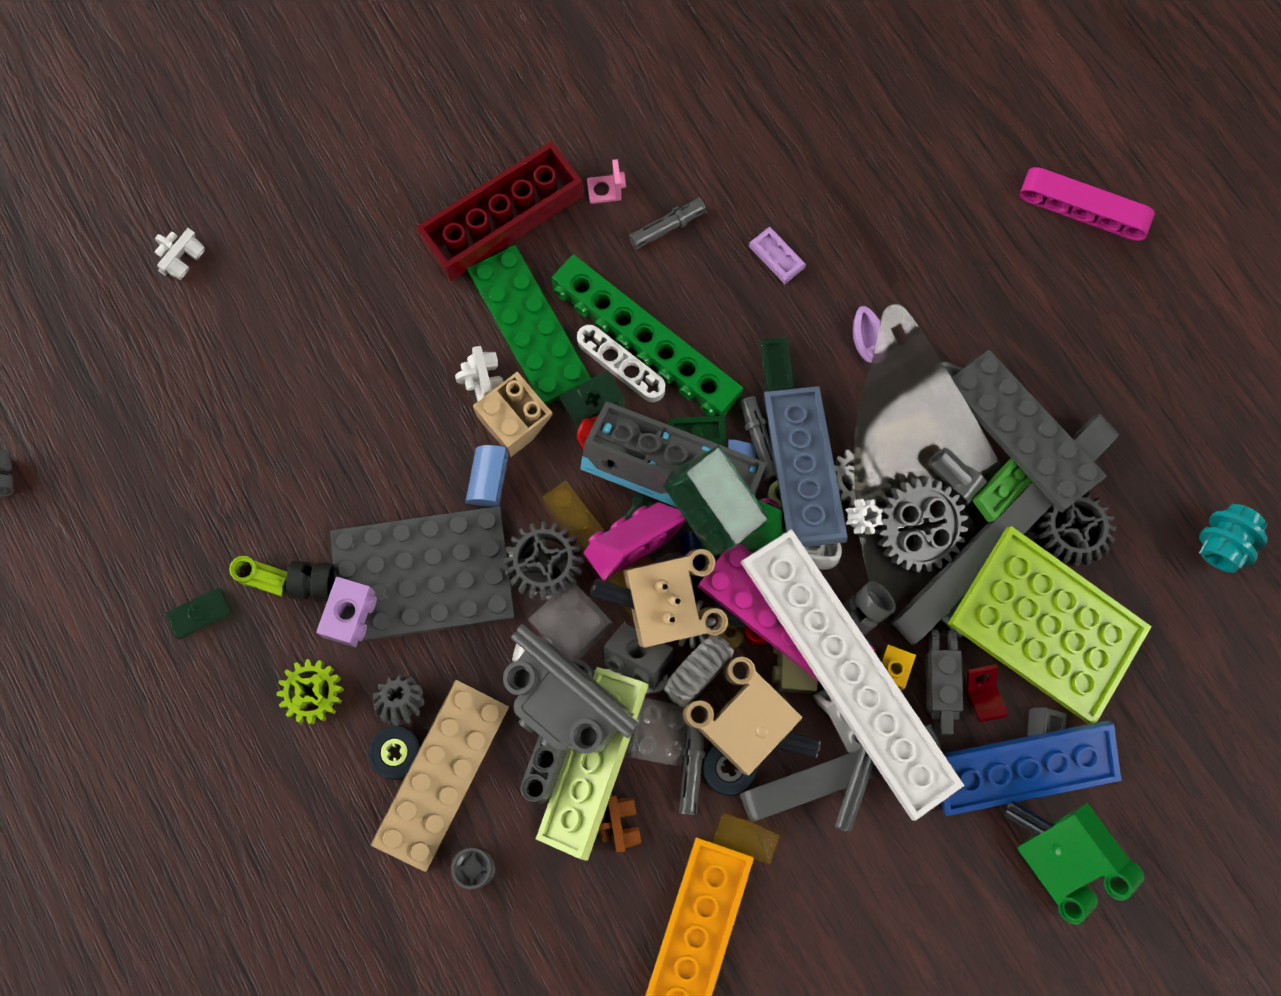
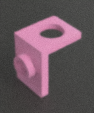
[587,159,626,204]

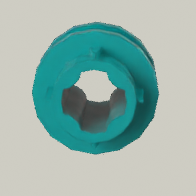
[1199,504,1268,573]

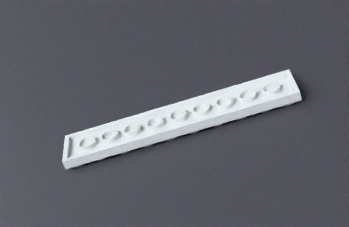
[741,529,964,820]

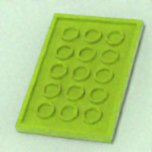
[948,526,1151,724]

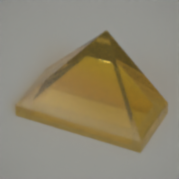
[713,813,780,865]

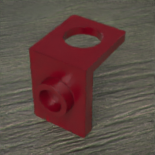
[966,664,1008,723]

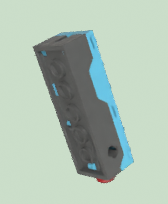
[577,401,767,531]

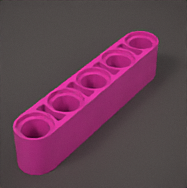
[1020,167,1155,241]

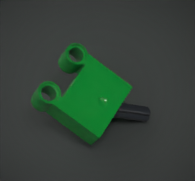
[1005,801,1144,925]

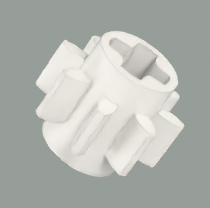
[846,499,883,535]

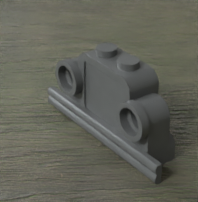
[503,624,640,754]

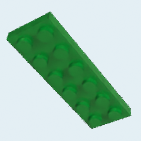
[467,245,592,406]

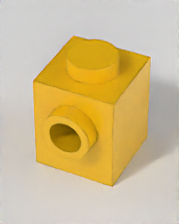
[879,645,916,691]

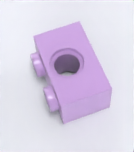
[316,577,377,647]

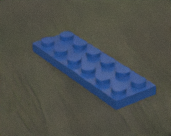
[941,720,1121,816]

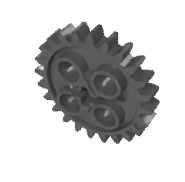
[875,478,968,572]

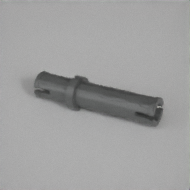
[628,197,707,250]
[738,396,777,481]
[678,725,706,815]

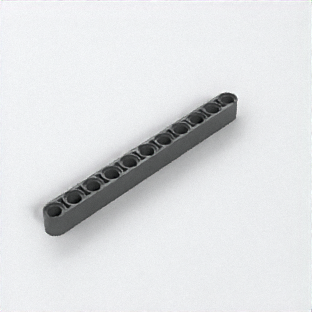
[891,413,1119,645]

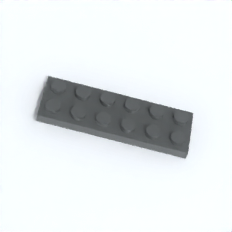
[945,350,1107,513]

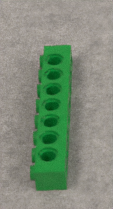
[551,254,743,416]

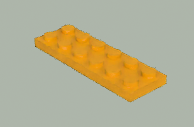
[645,838,754,996]

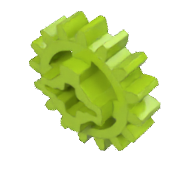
[277,659,344,725]

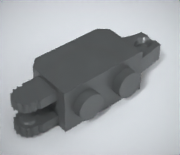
[925,629,963,736]

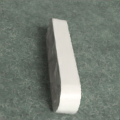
[577,325,665,402]

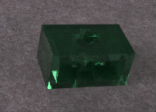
[559,370,625,433]

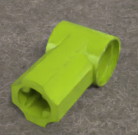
[229,556,287,597]

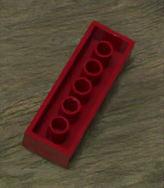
[416,141,584,282]

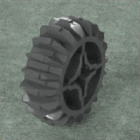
[1035,492,1117,567]
[504,521,584,601]

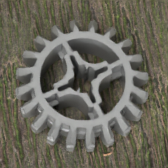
[664,635,734,707]

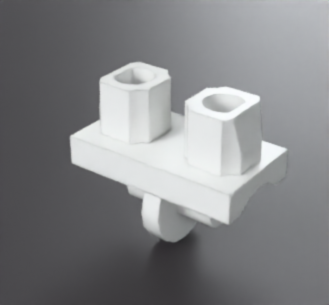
[154,228,205,280]
[455,346,503,401]

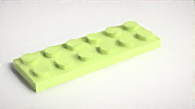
[536,667,649,861]

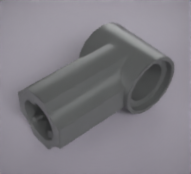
[928,447,987,505]

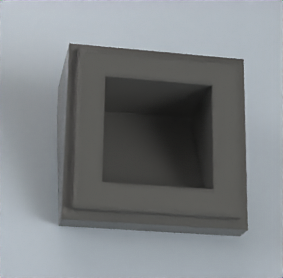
[1027,708,1067,736]

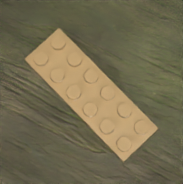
[371,680,509,872]

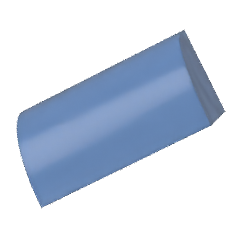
[465,445,509,507]

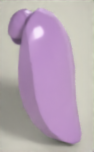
[853,306,887,364]

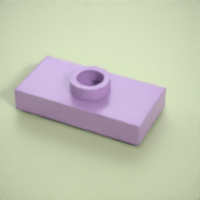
[749,227,806,284]

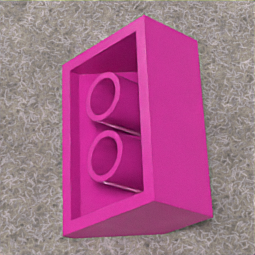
[584,503,690,581]

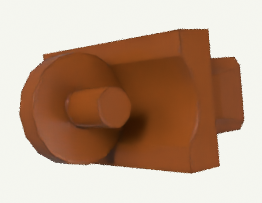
[598,796,641,853]

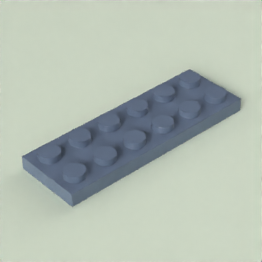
[763,386,848,547]

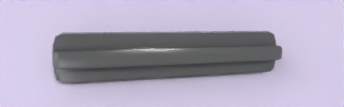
[835,745,874,833]

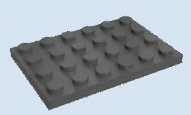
[330,506,515,644]

